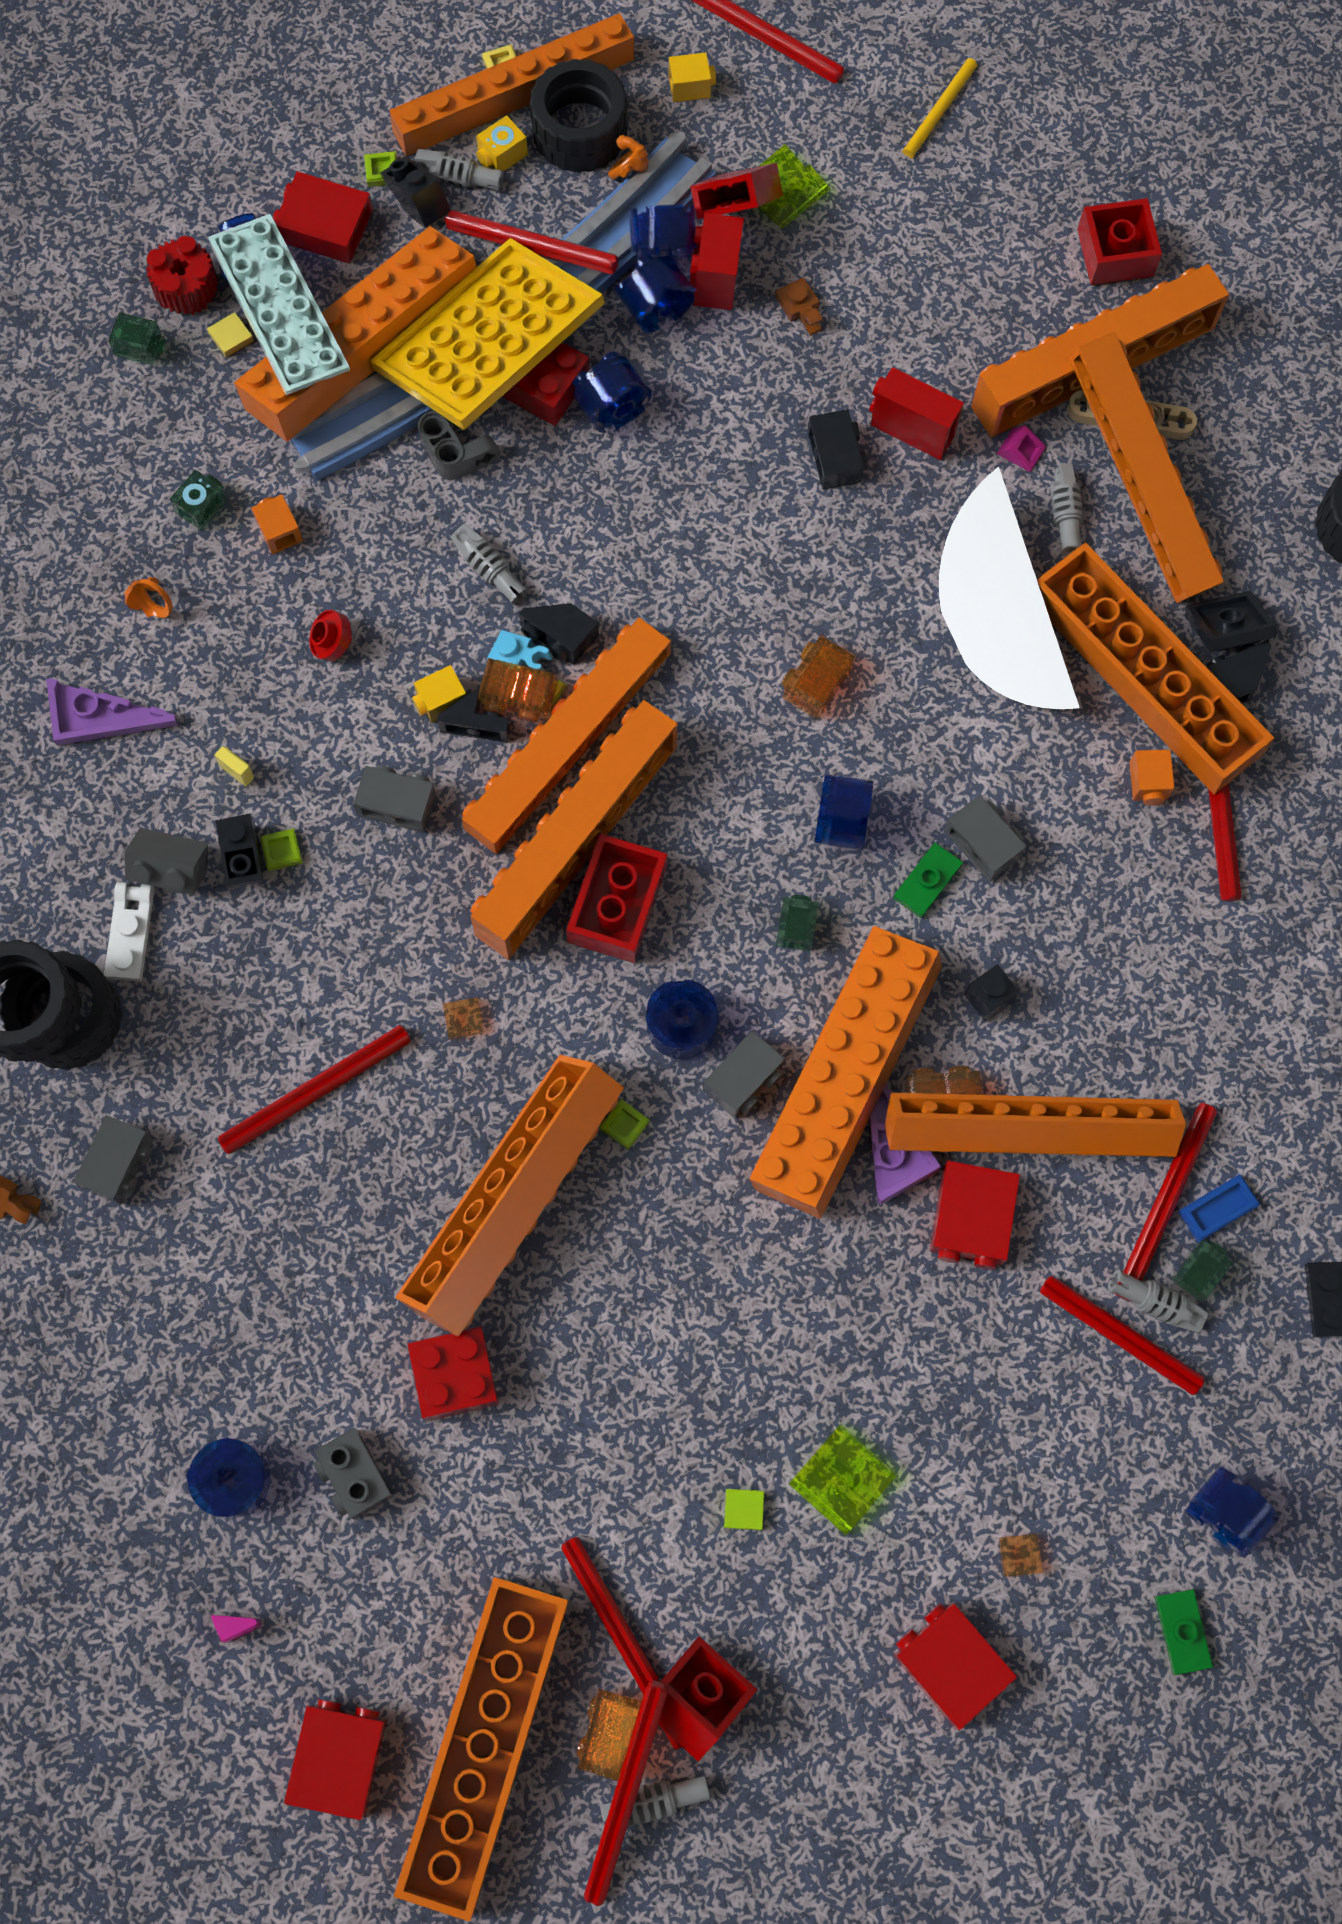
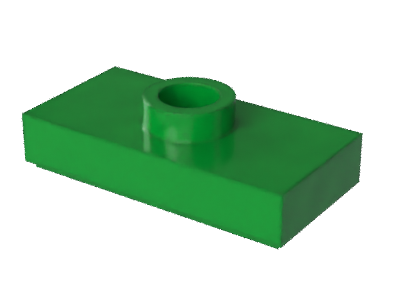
[893,842,963,918]
[1154,1589,1213,1675]

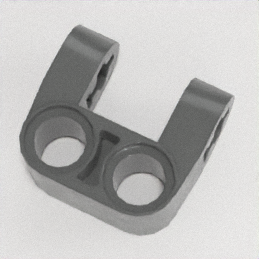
[418,410,500,480]

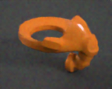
[608,135,649,180]
[124,577,173,618]

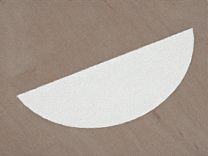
[939,467,1080,709]

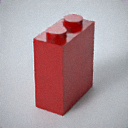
[690,163,783,220]
[272,171,373,264]
[869,367,964,461]
[929,1160,1020,1270]
[893,1603,1017,1731]
[284,1699,387,1820]

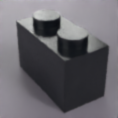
[807,409,868,490]

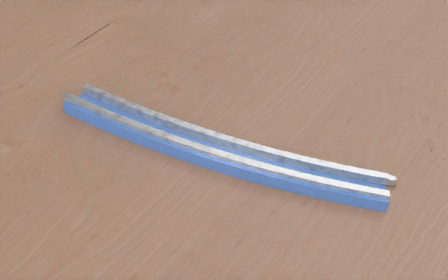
[291,132,717,481]

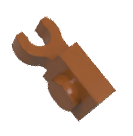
[775,277,823,336]
[0,1175,42,1224]

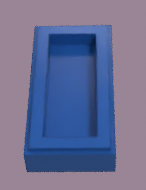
[1178,1174,1261,1242]

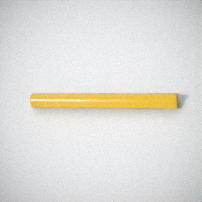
[902,58,977,158]

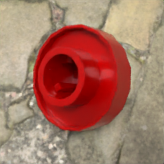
[309,610,352,661]

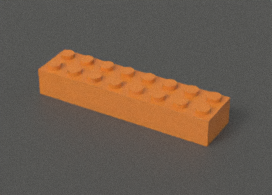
[234,226,477,442]
[971,263,1230,438]
[1037,542,1274,795]
[470,699,678,960]
[749,926,942,1219]
[395,1055,624,1337]
[393,1577,569,1922]

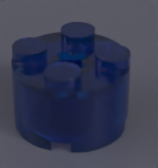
[629,205,697,260]
[616,255,695,333]
[573,351,652,433]
[814,774,874,850]
[646,980,718,1060]
[186,1438,271,1519]
[1185,1467,1279,1558]

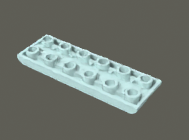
[208,214,350,395]

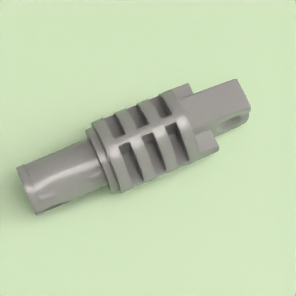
[414,149,504,192]
[1050,463,1084,556]
[450,523,528,605]
[1108,1269,1209,1333]
[600,1776,710,1827]

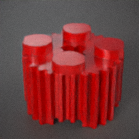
[146,235,218,315]

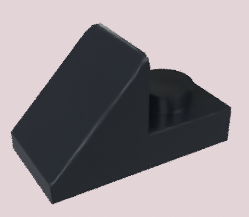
[437,689,510,743]

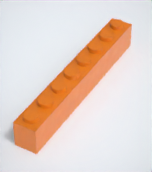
[389,13,634,156]
[1069,332,1224,604]
[462,617,671,854]
[885,1093,1186,1157]

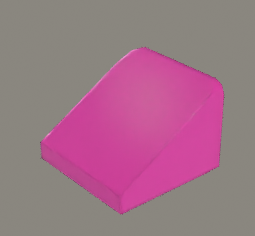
[996,425,1047,472]
[211,1615,263,1643]

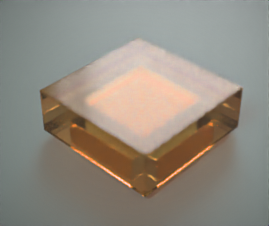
[443,997,484,1040]
[998,1534,1043,1577]

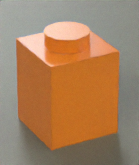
[251,494,303,555]
[1129,750,1174,806]

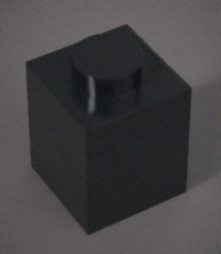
[964,964,1020,1022]

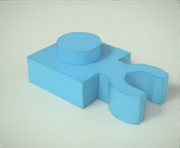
[487,630,553,676]

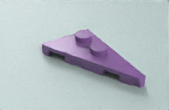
[46,678,178,745]
[869,1084,941,1205]

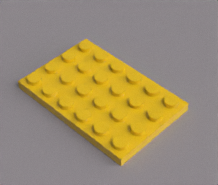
[370,238,605,430]

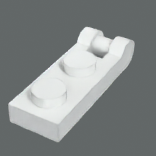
[104,882,154,982]

